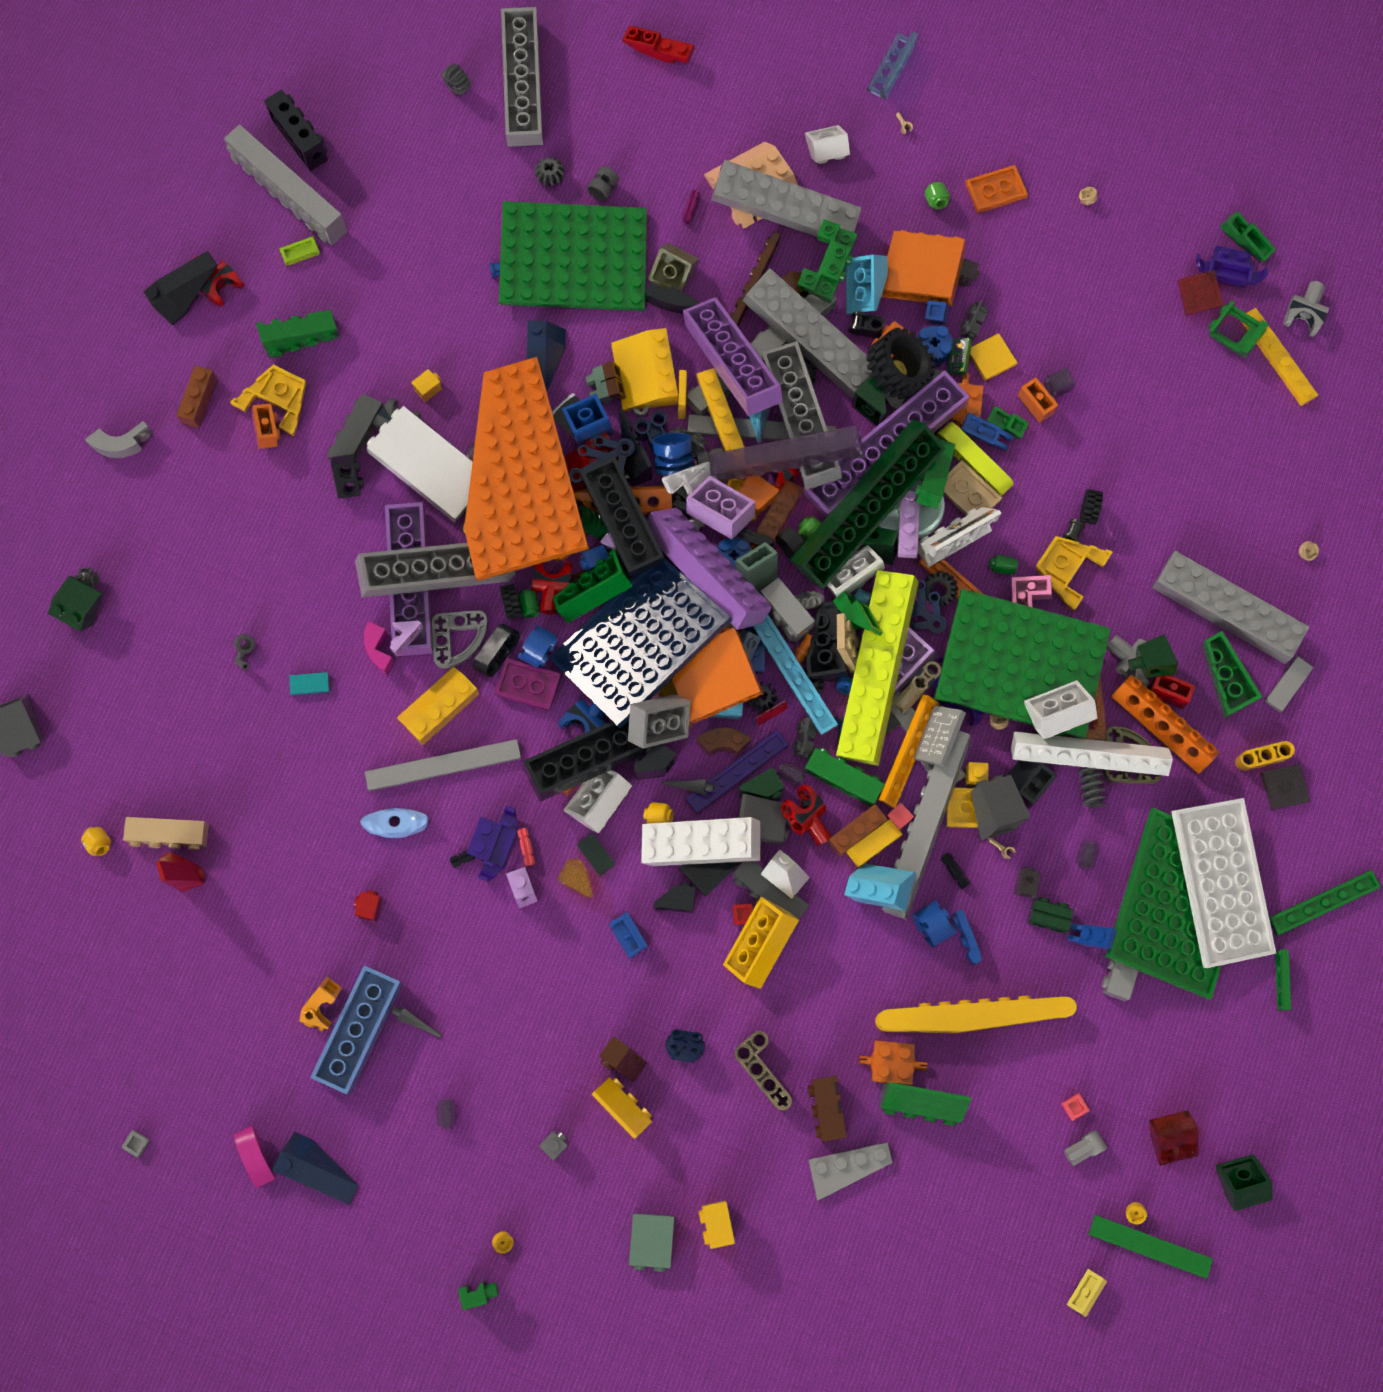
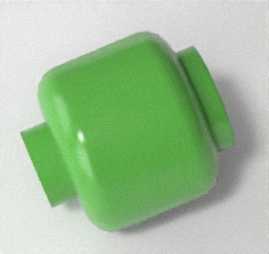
[924,182,951,209]
[797,516,822,541]

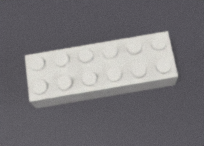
[642,817,760,866]

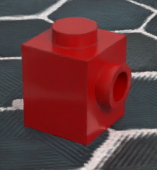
[354,890,382,922]

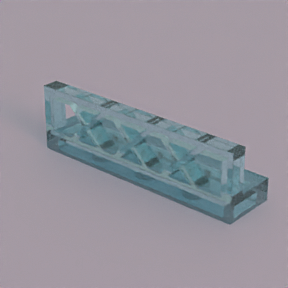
[867,31,919,99]

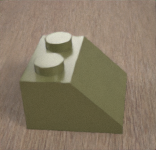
[648,243,699,292]

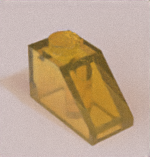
[557,858,594,900]

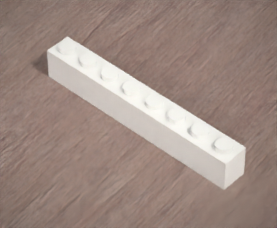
[1011,732,1173,776]

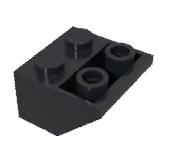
[633,744,676,780]
[1006,760,1058,809]

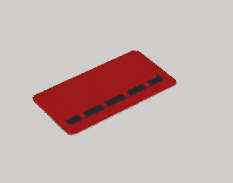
[756,701,787,726]

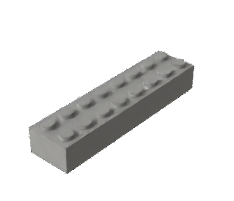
[501,7,543,147]
[224,124,347,246]
[711,160,861,237]
[742,268,872,399]
[762,341,842,490]
[355,543,515,598]
[1152,551,1309,664]

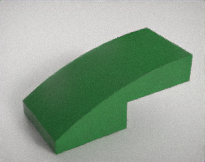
[986,406,1029,439]

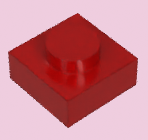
[732,903,753,926]

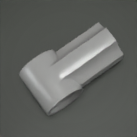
[1063,1129,1107,1166]

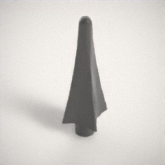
[663,779,715,796]
[392,1006,442,1038]

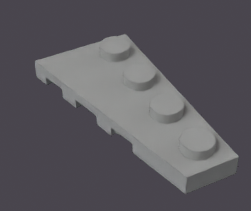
[808,1143,892,1201]

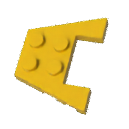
[230,364,307,436]
[1035,536,1113,612]

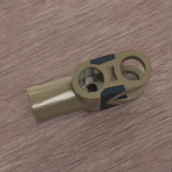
[892,661,941,714]

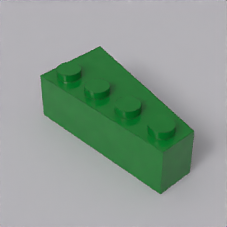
[256,310,340,358]
[553,549,633,623]

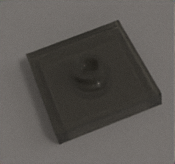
[1261,764,1310,810]

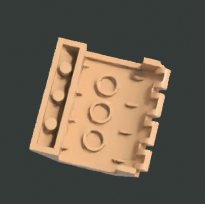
[704,142,798,229]

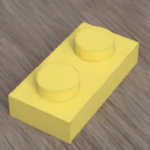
[1067,1269,1107,1317]

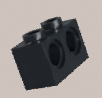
[331,454,364,499]

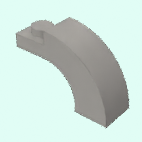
[85,421,152,458]

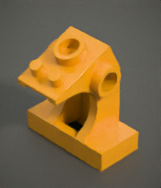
[299,976,342,1031]

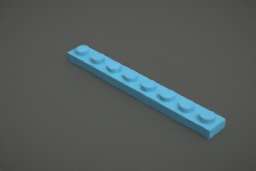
[752,614,838,736]

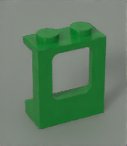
[1208,300,1269,359]

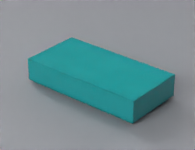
[289,672,330,696]

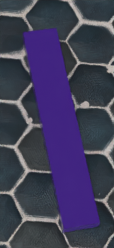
[685,730,789,814]

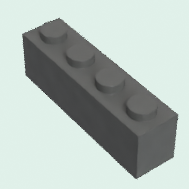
[327,394,383,470]
[732,861,809,919]

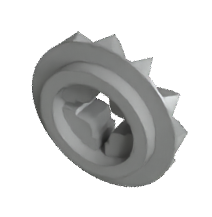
[795,591,824,609]

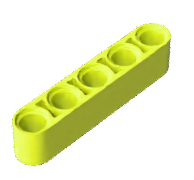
[936,422,1014,496]

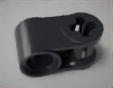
[848,311,885,339]

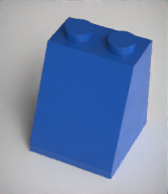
[562,394,613,447]

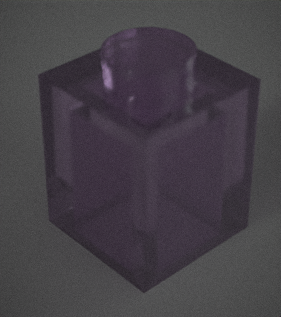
[1044,368,1075,398]

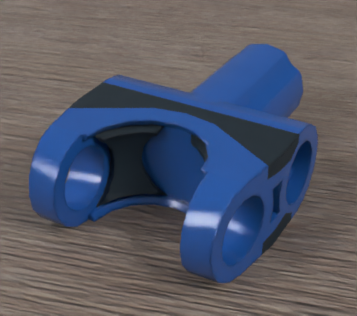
[558,699,606,733]

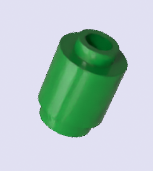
[989,554,1018,576]
[518,589,540,618]

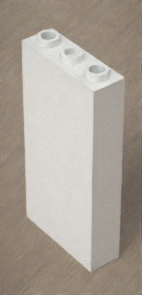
[367,406,472,523]

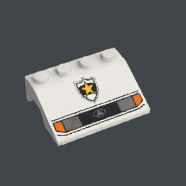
[917,507,1001,568]

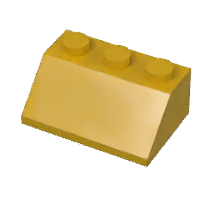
[592,1077,652,1139]

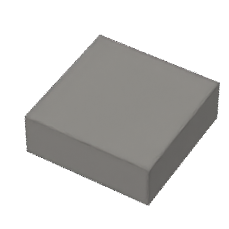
[121,1130,151,1158]

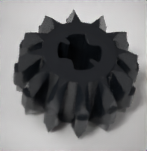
[747,681,778,714]

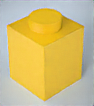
[411,369,442,402]
[965,762,988,786]

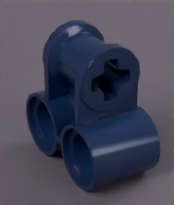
[634,411,667,453]

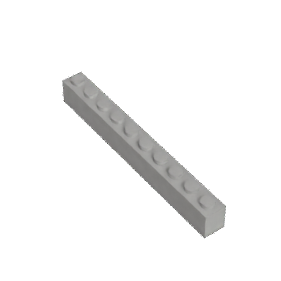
[686,293,838,416]
[882,731,972,920]

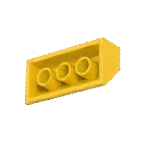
[397,667,479,746]
[723,896,799,989]

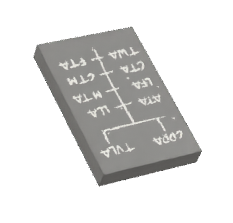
[914,705,966,767]

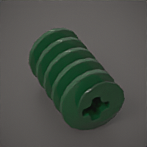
[578,506,607,541]

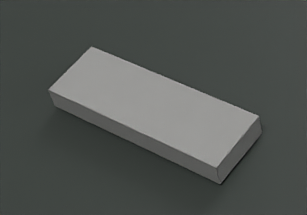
[1265,656,1314,713]

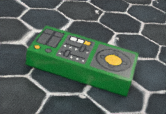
[947,338,972,375]

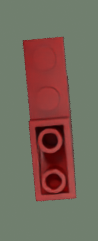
[622,26,695,64]

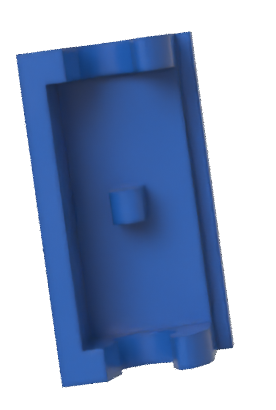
[609,912,648,959]

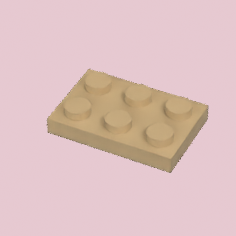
[943,460,1002,516]
[837,613,860,673]

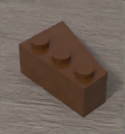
[807,1075,847,1142]

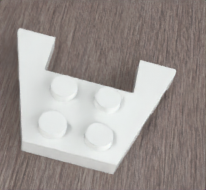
[662,462,720,530]

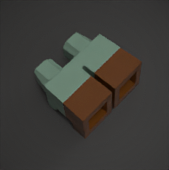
[586,361,626,405]

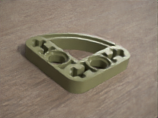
[1104,726,1162,784]

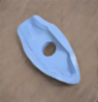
[360,808,428,838]

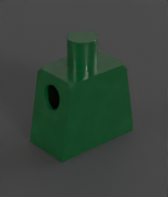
[862,527,899,565]
[1128,634,1178,678]

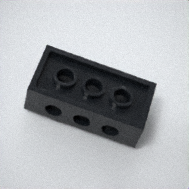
[264,89,328,171]

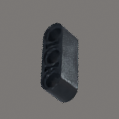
[473,624,520,677]

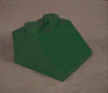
[851,376,886,426]
[48,576,103,631]
[738,767,785,801]
[1216,1154,1273,1211]

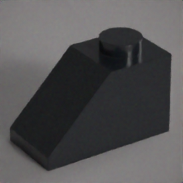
[653,883,695,913]

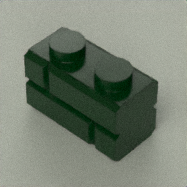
[1027,897,1074,934]

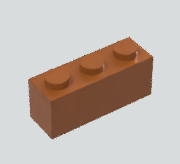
[176,365,217,428]
[828,804,887,858]

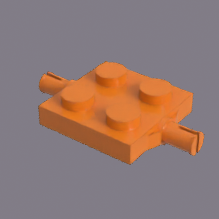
[950,373,984,428]
[859,1040,928,1086]

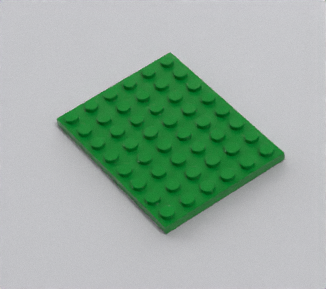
[499,201,647,311]
[934,589,1111,739]
[1105,808,1222,1000]

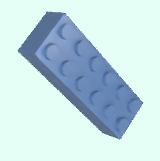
[310,965,403,1095]

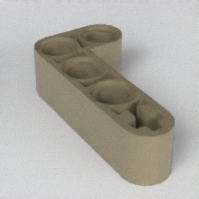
[734,1031,792,1111]

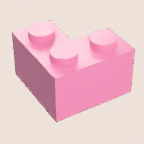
[1012,575,1052,607]

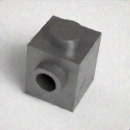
[539,1131,569,1161]

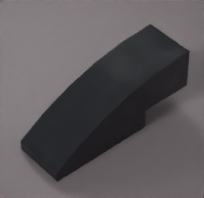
[644,281,700,314]

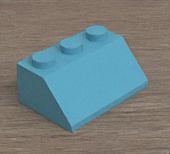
[844,863,916,911]

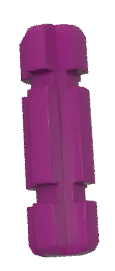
[682,190,700,224]

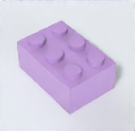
[686,476,755,539]

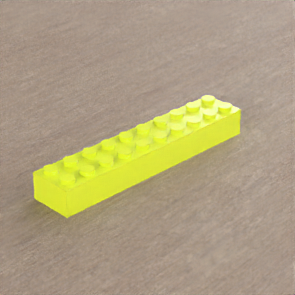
[836,570,919,766]

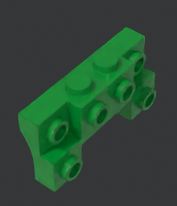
[797,219,858,303]

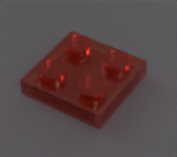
[1177,270,1223,316]

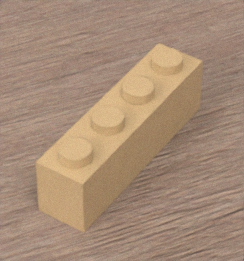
[123,817,209,850]

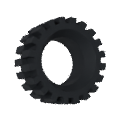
[866,328,935,400]

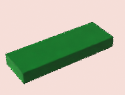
[1275,949,1291,1011]

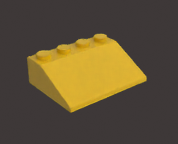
[611,328,678,411]

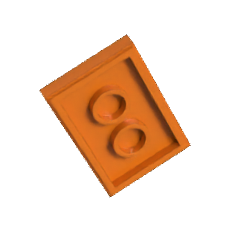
[965,165,1028,214]

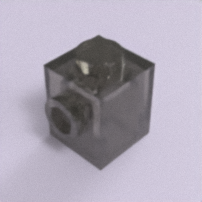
[958,258,980,287]
[1014,867,1040,898]

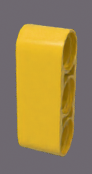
[1235,741,1295,771]
[846,819,903,868]

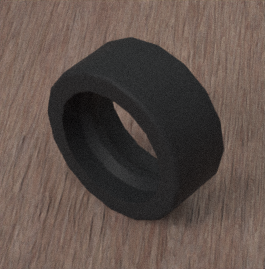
[775,527,805,559]

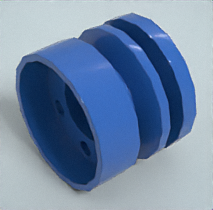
[653,433,694,476]

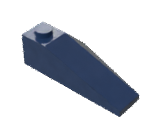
[527,321,566,392]
[272,1132,359,1205]

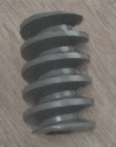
[1078,768,1108,809]

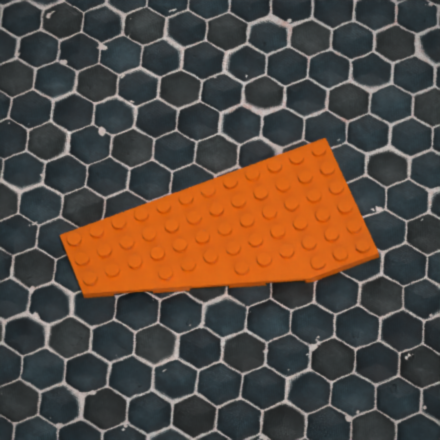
[464,357,589,581]

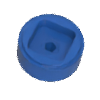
[836,677,853,695]

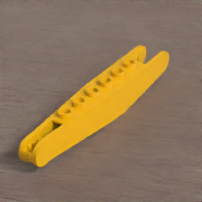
[875,995,1077,1033]

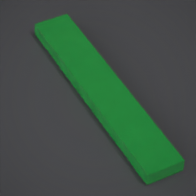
[1269,870,1381,936]
[1088,1215,1213,1279]

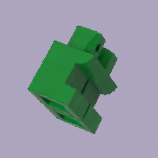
[458,1280,499,1310]

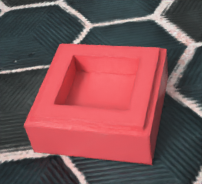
[886,803,914,830]
[1061,1093,1090,1121]

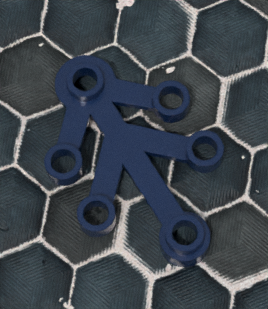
[569,435,635,484]
[910,579,947,634]

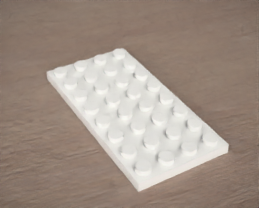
[1171,798,1276,968]

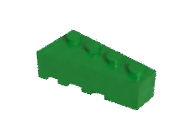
[1201,631,1262,719]

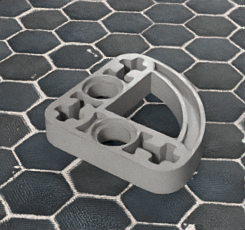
[432,610,488,669]

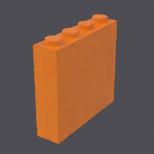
[881,230,966,306]
[672,627,764,724]

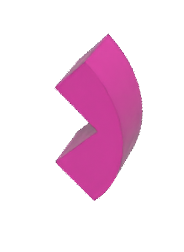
[364,621,394,675]
[233,1126,275,1188]

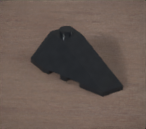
[144,251,218,325]
[619,409,652,487]
[806,601,850,682]

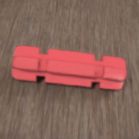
[517,828,535,866]

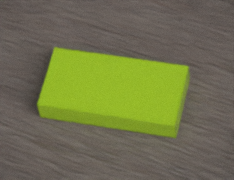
[279,236,320,266]

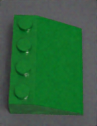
[879,1082,971,1126]

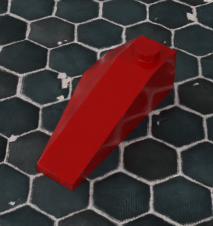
[155,852,206,892]

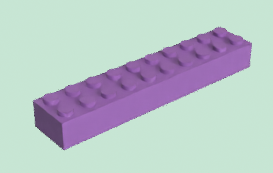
[803,370,970,519]

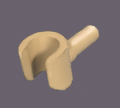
[896,112,913,134]
[989,838,1016,859]

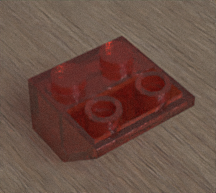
[1149,1110,1198,1166]

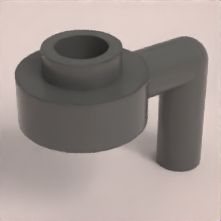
[234,634,255,670]

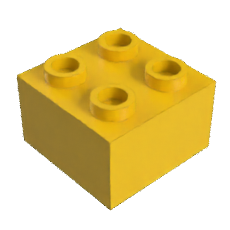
[698,1200,735,1249]

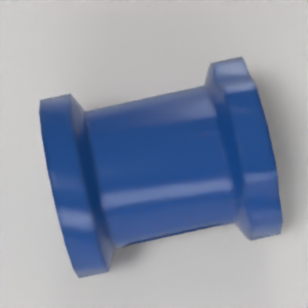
[489,262,500,279]

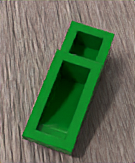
[1219,211,1276,262]
[833,591,883,636]

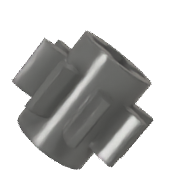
[74,568,100,588]

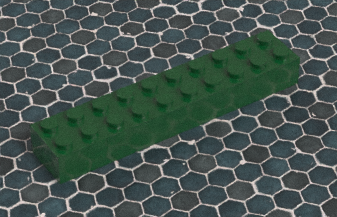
[790,420,946,589]

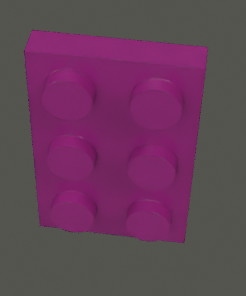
[494,658,561,711]

